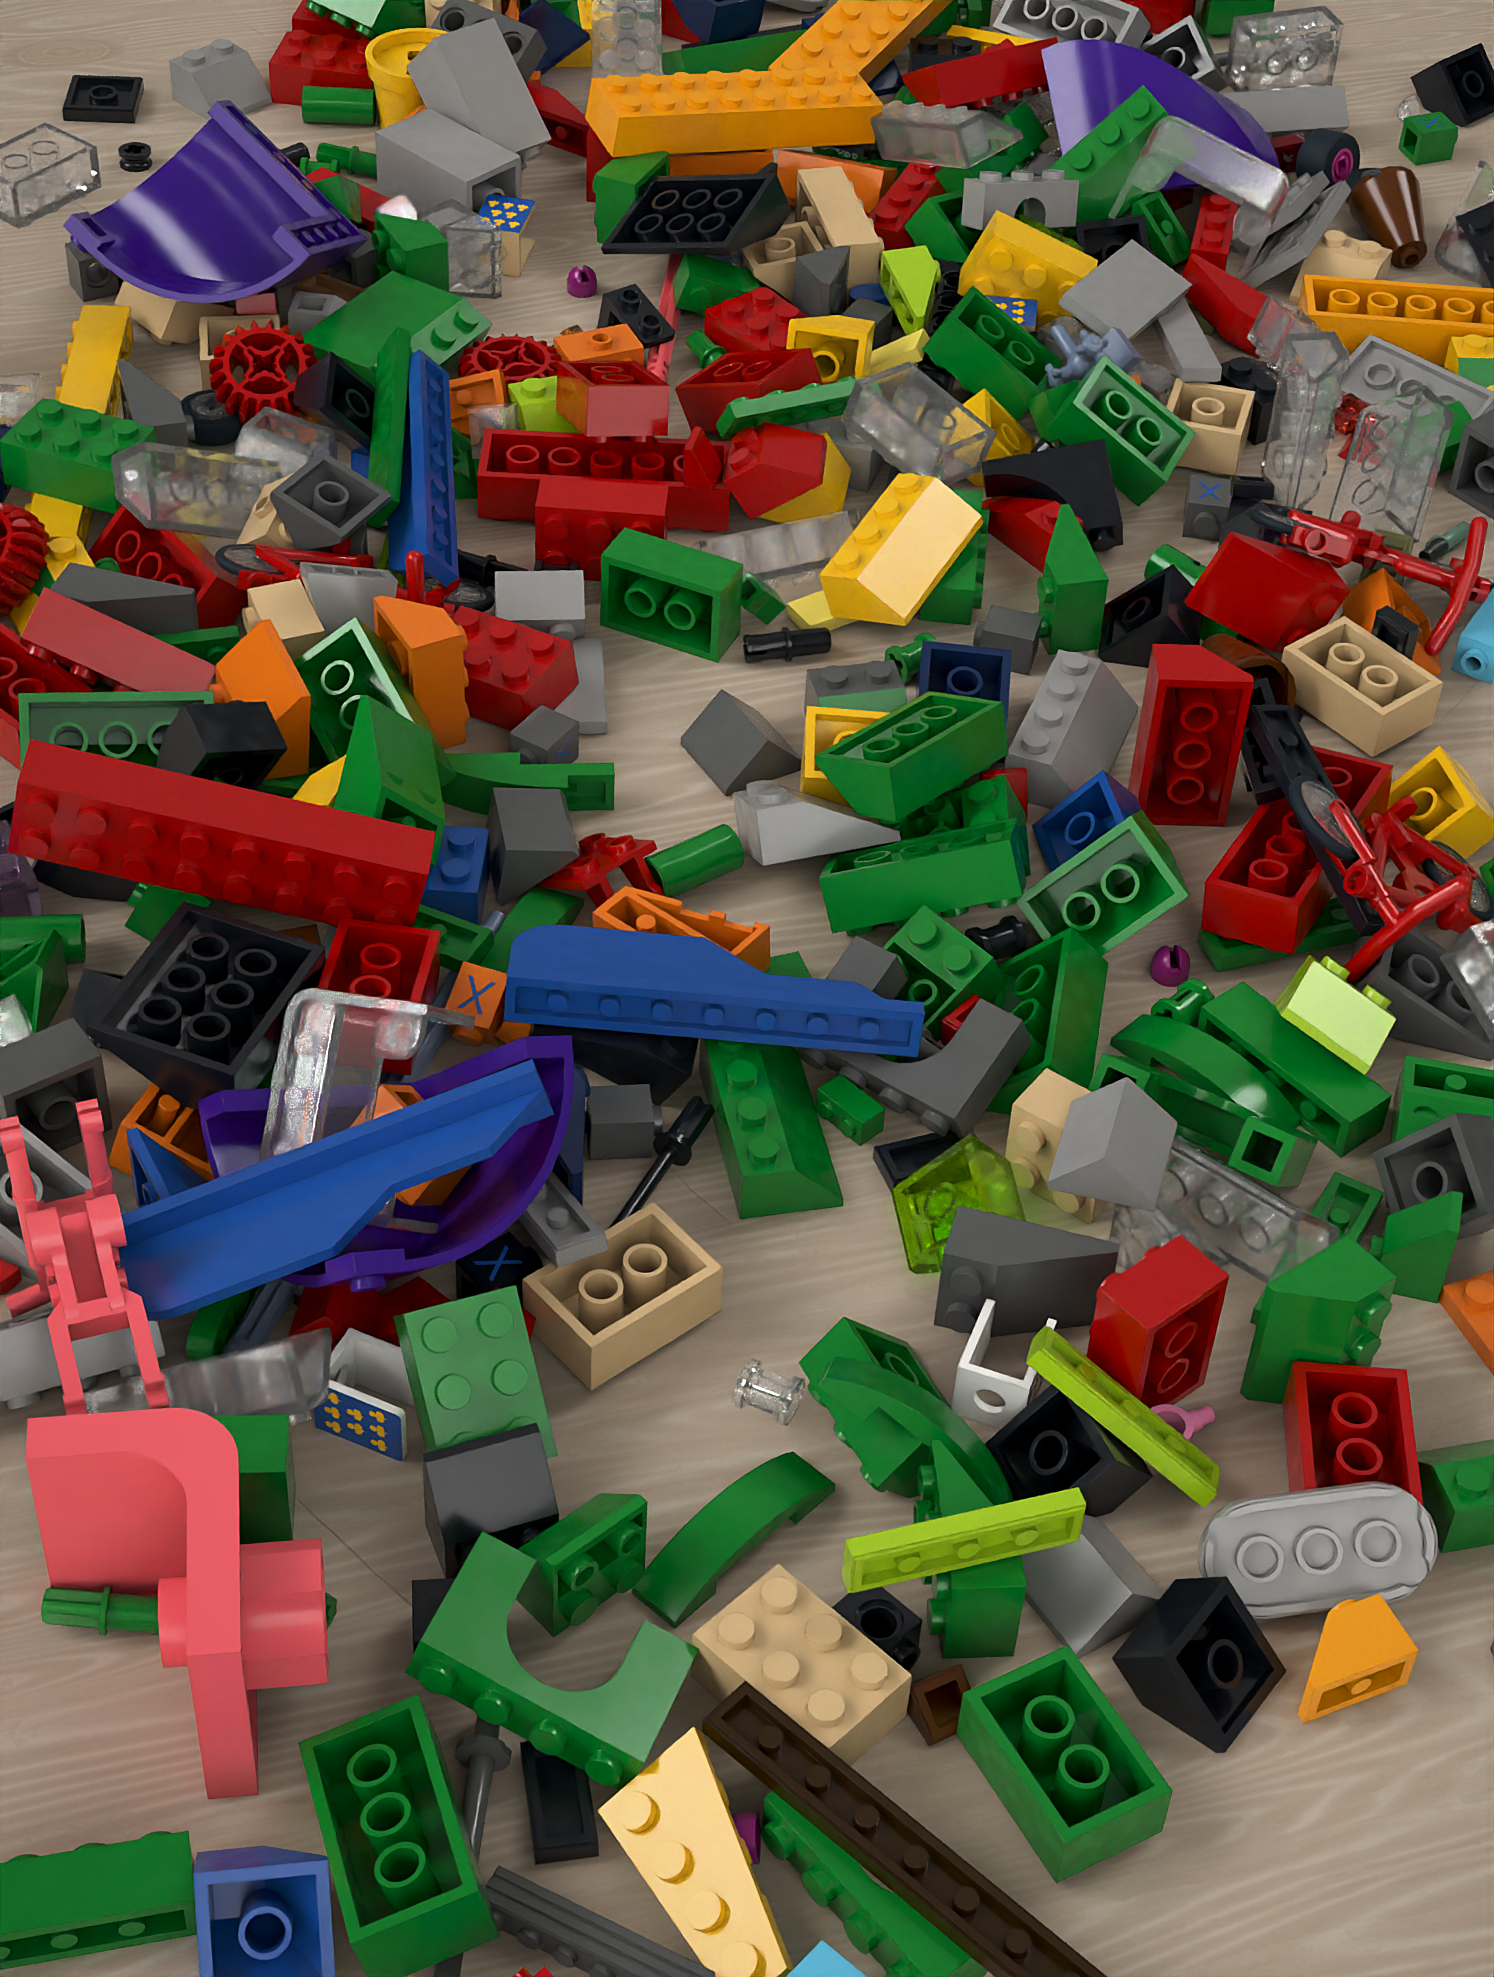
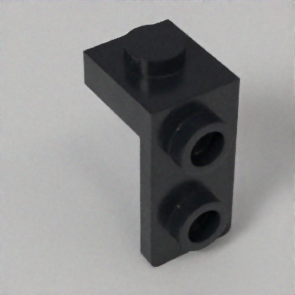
[597,283,675,349]

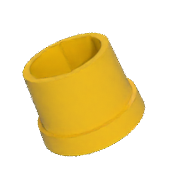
[365,28,449,129]

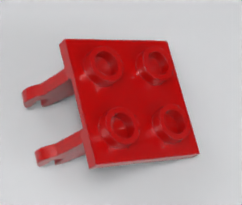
[535,833,665,908]

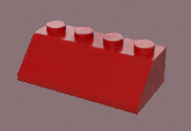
[902,37,1058,117]
[868,157,947,268]
[88,491,248,630]
[20,587,215,692]
[1128,644,1254,827]

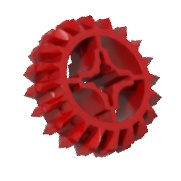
[209,319,319,429]
[458,334,562,399]
[0,503,50,616]

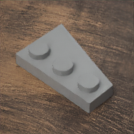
[1232,171,1330,254]

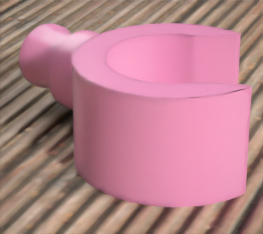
[1151,1404,1215,1442]

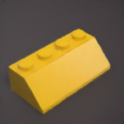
[819,473,983,626]

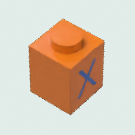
[442,961,507,1047]

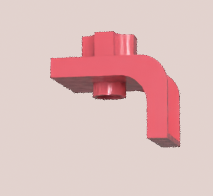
[25,1408,329,1799]

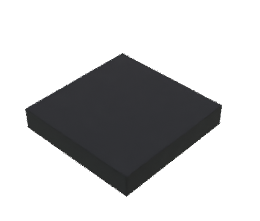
[62,75,144,123]

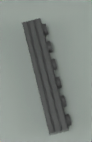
[485,1865,715,1977]

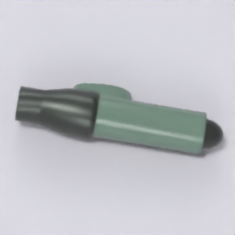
[1419,522,1470,560]

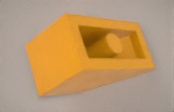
[1297,1593,1419,1723]

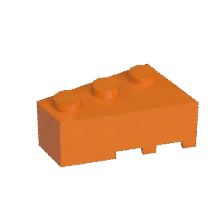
[592,885,770,972]
[108,1083,214,1181]

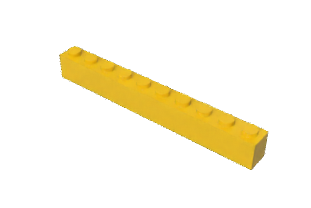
[25,305,134,549]

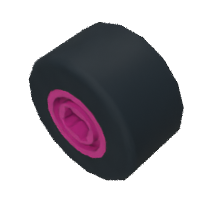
[1296,129,1360,192]

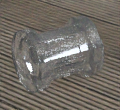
[732,1358,805,1426]

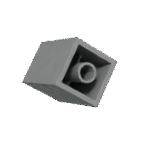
[406,18,552,171]
[375,108,521,249]

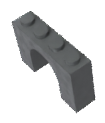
[797,935,1032,1141]

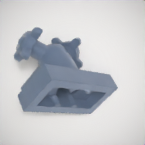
[1045,325,1142,388]

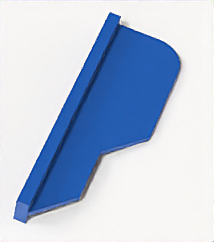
[351,349,459,587]
[503,925,925,1057]
[118,1059,554,1321]

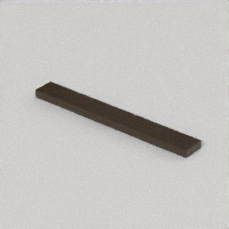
[702,1681,1107,1977]

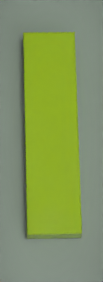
[1026,1325,1221,1508]
[841,1487,1086,1593]

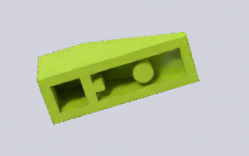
[879,245,941,336]

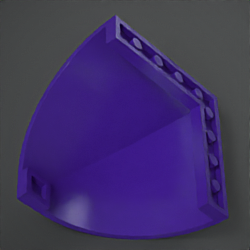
[1041,39,1288,206]
[63,100,368,303]
[198,1035,574,1293]

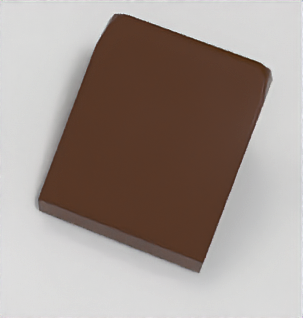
[907,1664,971,1746]

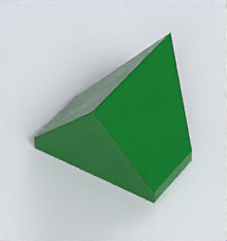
[0,929,69,1036]

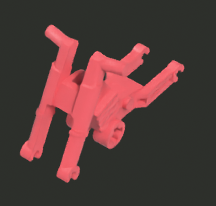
[0,1098,170,1416]

